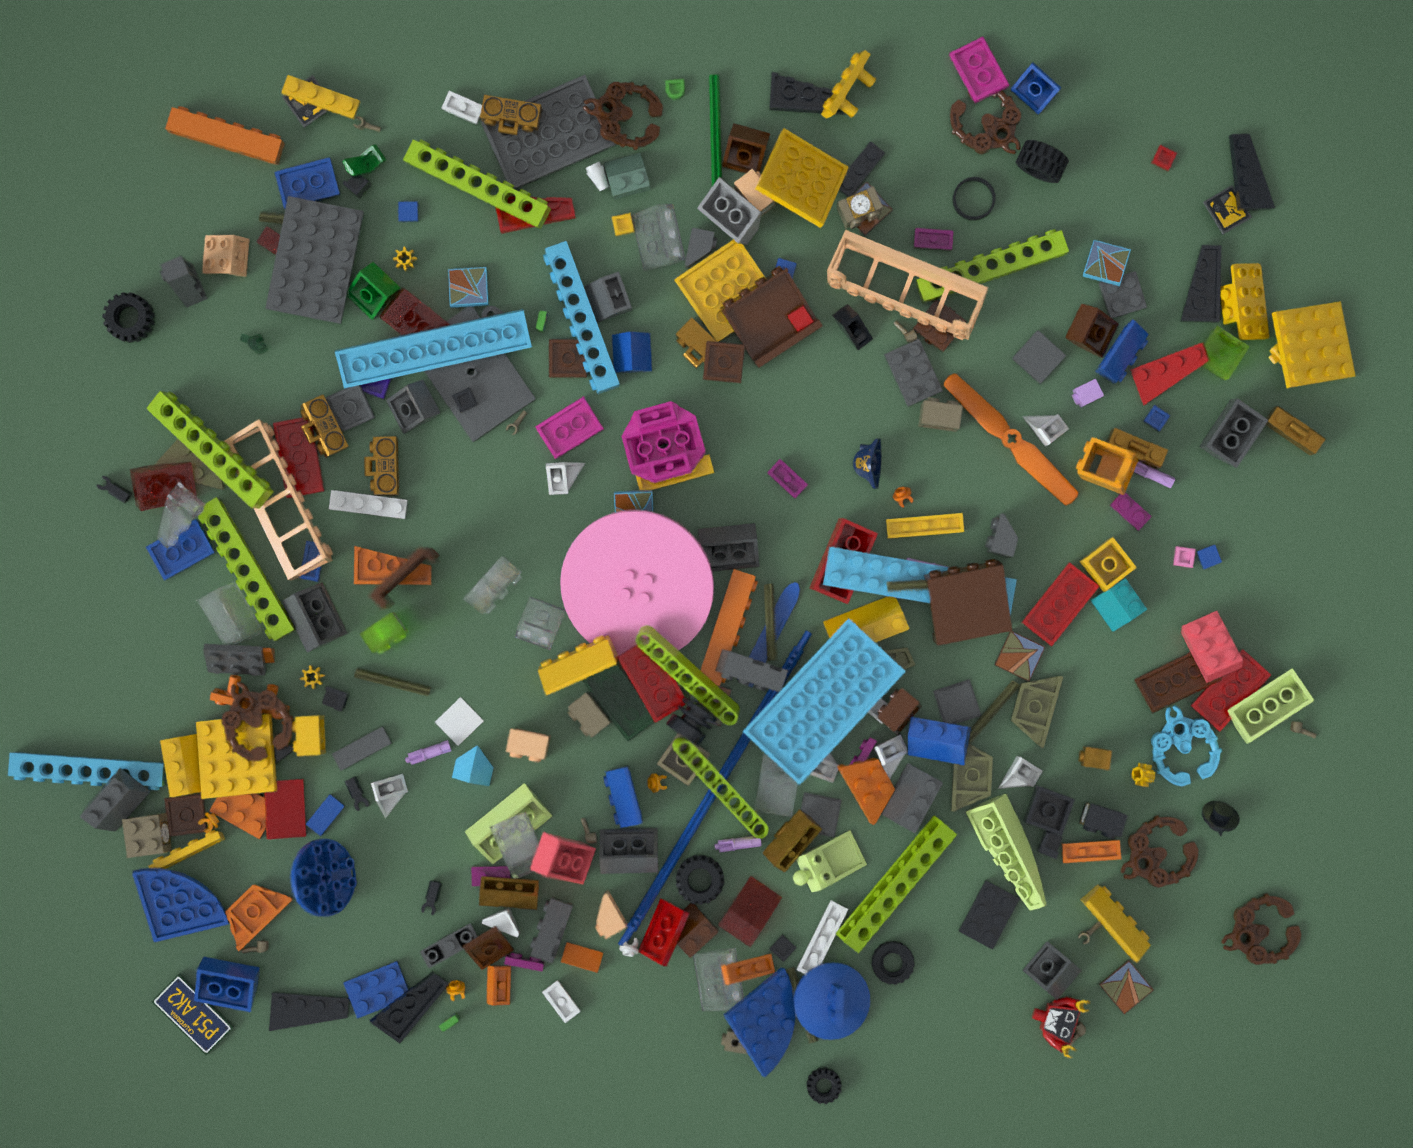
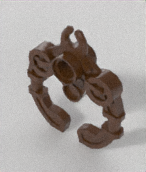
[583,82,663,150]
[950,90,1021,154]
[221,682,294,762]
[1120,815,1199,888]
[1221,893,1302,965]

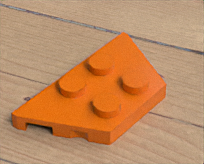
[837,758,895,825]
[225,884,293,951]

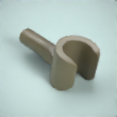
[353,116,381,132]
[894,321,917,343]
[506,410,527,435]
[1290,721,1316,738]
[581,818,597,844]
[1078,921,1102,944]
[241,941,269,953]
[1067,1022,1086,1046]

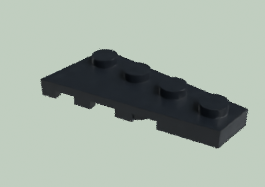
[769,72,847,115]
[1229,134,1275,211]
[1180,245,1221,323]
[369,971,449,1043]
[269,992,350,1031]

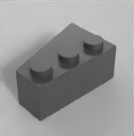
[160,255,208,308]
[715,649,788,692]
[530,897,574,963]

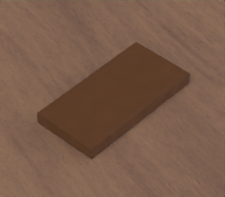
[1134,652,1222,714]

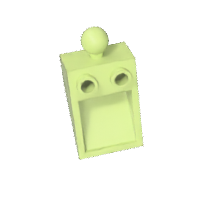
[793,830,867,892]

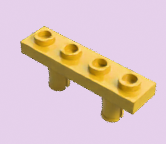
[821,50,876,119]

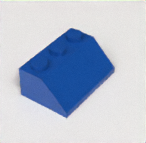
[1095,319,1149,384]
[908,717,971,765]
[603,765,643,828]
[194,957,260,1012]

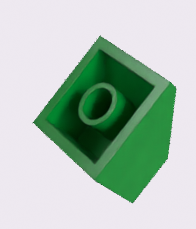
[347,262,401,320]

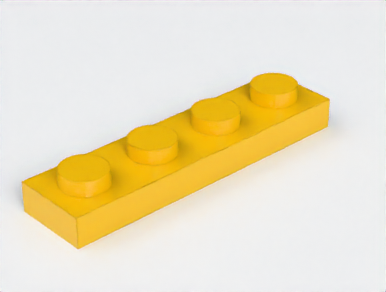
[281,75,360,120]
[636,454,714,490]
[886,513,964,539]
[149,830,225,869]

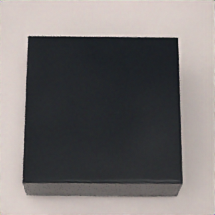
[452,387,478,413]
[769,934,797,962]

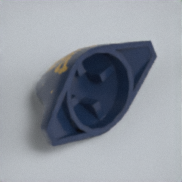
[853,438,882,489]

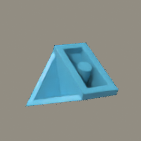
[452,745,494,786]

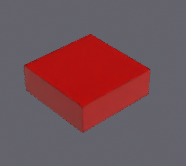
[1151,145,1177,171]
[787,305,814,332]

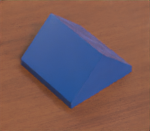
[1010,63,1061,115]
[612,332,652,373]

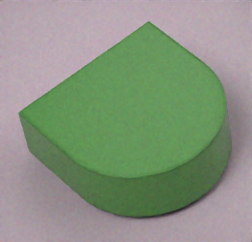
[665,79,685,100]

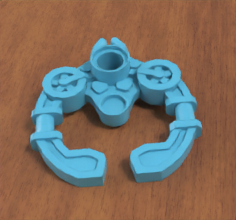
[1151,705,1223,787]

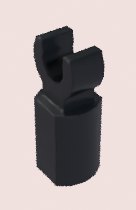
[97,476,132,504]
[344,776,370,811]
[421,880,443,915]

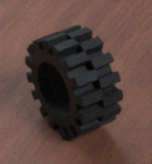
[807,1067,842,1105]

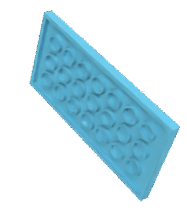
[743,619,906,785]

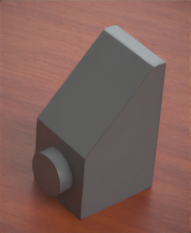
[685,228,718,268]

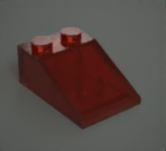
[379,287,450,335]
[129,462,197,511]
[718,876,782,947]

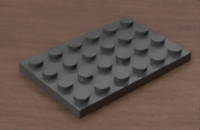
[480,75,616,190]
[265,196,364,324]

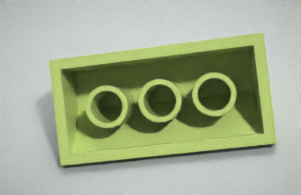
[1227,668,1315,744]
[465,783,552,864]

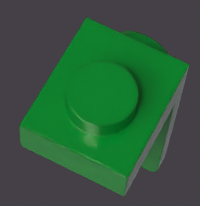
[342,144,386,177]

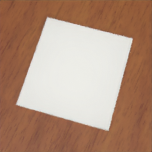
[435,697,483,746]

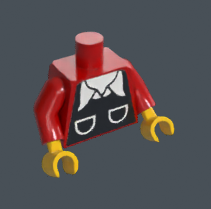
[1032,997,1090,1058]

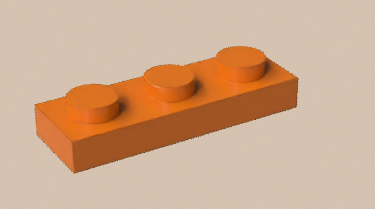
[1061,840,1121,863]
[721,954,775,985]

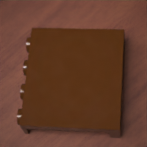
[720,266,823,368]
[369,547,441,609]
[924,559,1012,646]

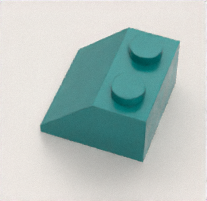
[1090,578,1147,632]

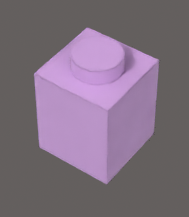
[1072,379,1104,407]

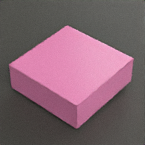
[1173,546,1196,568]

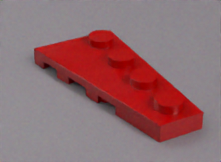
[496,196,576,234]
[1131,342,1210,406]

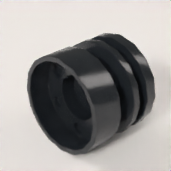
[666,697,717,746]

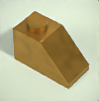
[1078,746,1112,770]

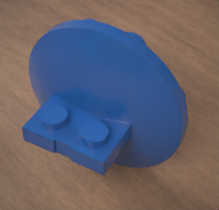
[291,839,357,917]
[794,962,870,1040]

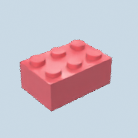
[1181,611,1243,683]
[530,832,596,885]

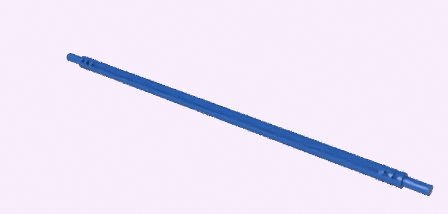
[618,631,812,946]

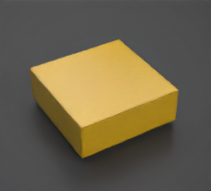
[612,213,634,236]

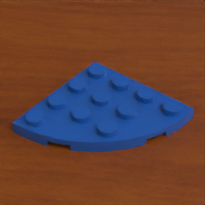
[132,868,230,942]
[723,968,796,1077]

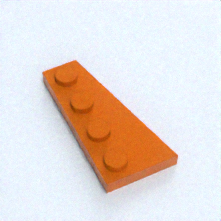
[354,546,432,585]

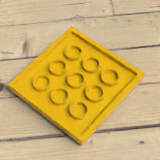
[755,128,849,228]
[674,239,765,342]
[1272,301,1355,388]
[196,714,277,799]

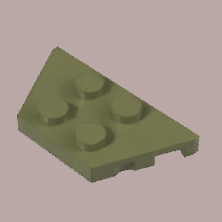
[151,439,224,490]
[1011,676,1063,748]
[951,743,993,812]

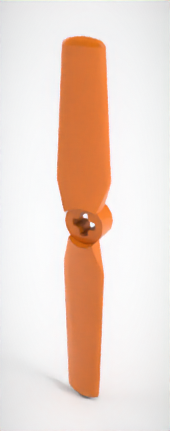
[944,373,1078,505]

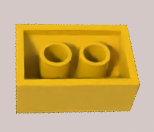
[160,734,201,798]

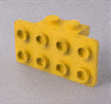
[1220,263,1269,340]

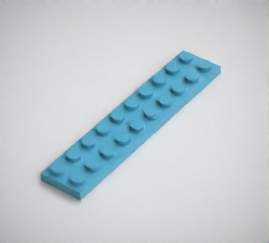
[335,309,532,388]
[823,547,1017,615]

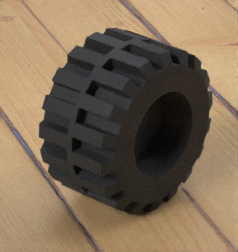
[1016,140,1069,183]
[102,292,155,343]
[676,855,724,905]

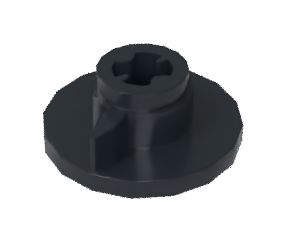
[1202,801,1240,837]

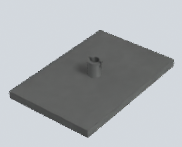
[424,306,536,442]

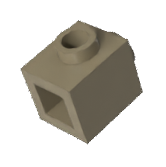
[721,1029,747,1054]

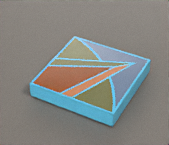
[1083,240,1131,286]
[448,267,489,308]
[614,490,653,512]

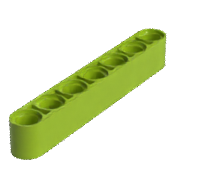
[636,625,740,725]
[672,737,769,839]

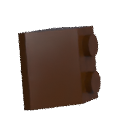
[722,123,770,173]
[1065,304,1119,358]
[877,688,922,736]
[677,903,719,958]

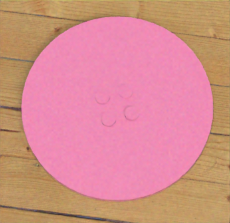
[560,510,714,655]

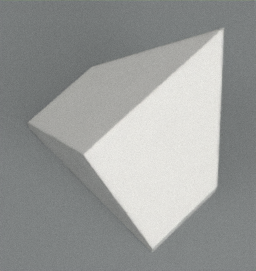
[1022,414,1069,447]
[546,462,585,495]
[874,735,908,779]
[810,753,838,783]
[998,756,1043,789]
[371,774,408,819]
[482,907,520,937]

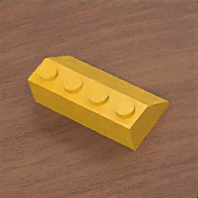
[823,596,909,643]
[538,635,618,696]
[1080,884,1151,962]

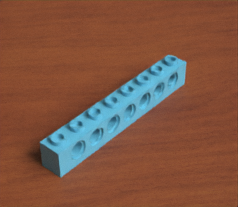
[543,241,620,394]
[8,752,166,790]

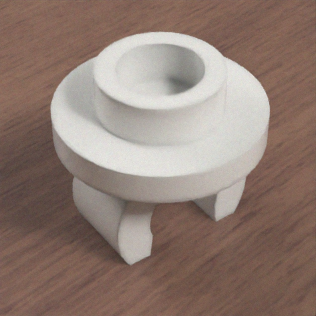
[619,938,639,957]

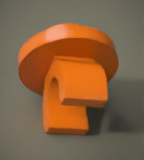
[893,486,913,508]

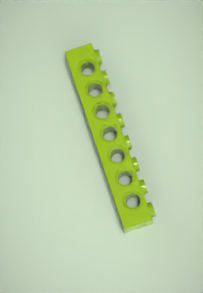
[403,139,551,229]
[915,229,1069,304]
[146,391,274,509]
[197,497,296,641]
[835,815,957,953]

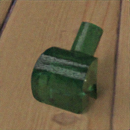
[240,334,268,354]

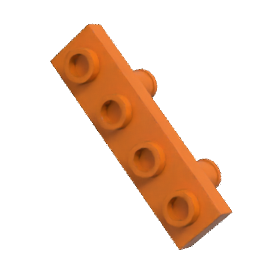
[210,675,290,719]

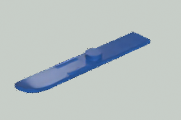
[737,582,800,688]

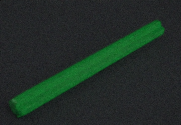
[709,74,722,186]

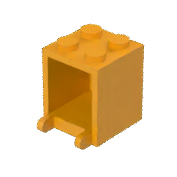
[1076,437,1139,495]

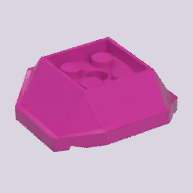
[621,401,706,483]

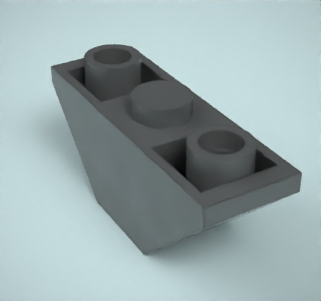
[420,923,478,968]

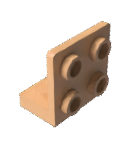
[202,235,249,277]

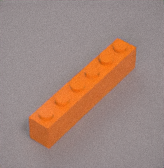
[165,106,285,165]
[701,569,758,686]

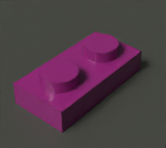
[914,228,953,251]
[767,459,808,499]
[1110,493,1152,531]
[849,737,877,765]
[471,866,511,886]
[504,952,545,972]

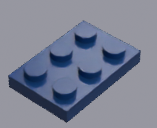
[275,157,340,209]
[146,519,216,581]
[343,961,409,1019]

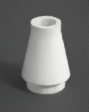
[586,162,610,192]

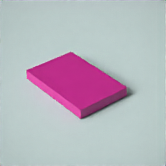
[949,37,1009,103]
[535,396,604,460]

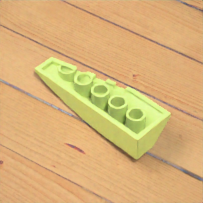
[966,794,1046,911]

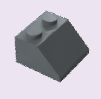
[386,379,440,434]
[1022,941,1082,1000]

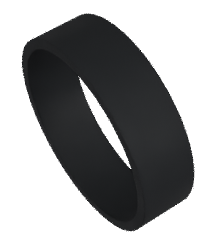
[953,177,996,221]

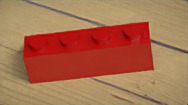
[809,518,878,604]

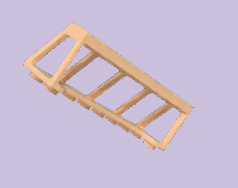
[827,230,988,340]
[224,419,333,581]

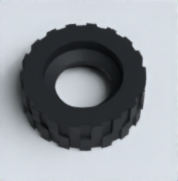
[871,941,915,985]

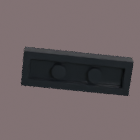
[839,141,885,197]

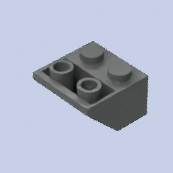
[584,272,632,323]
[985,513,1018,558]

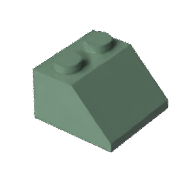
[604,153,651,200]

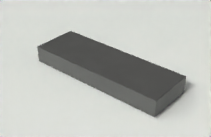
[332,726,392,771]

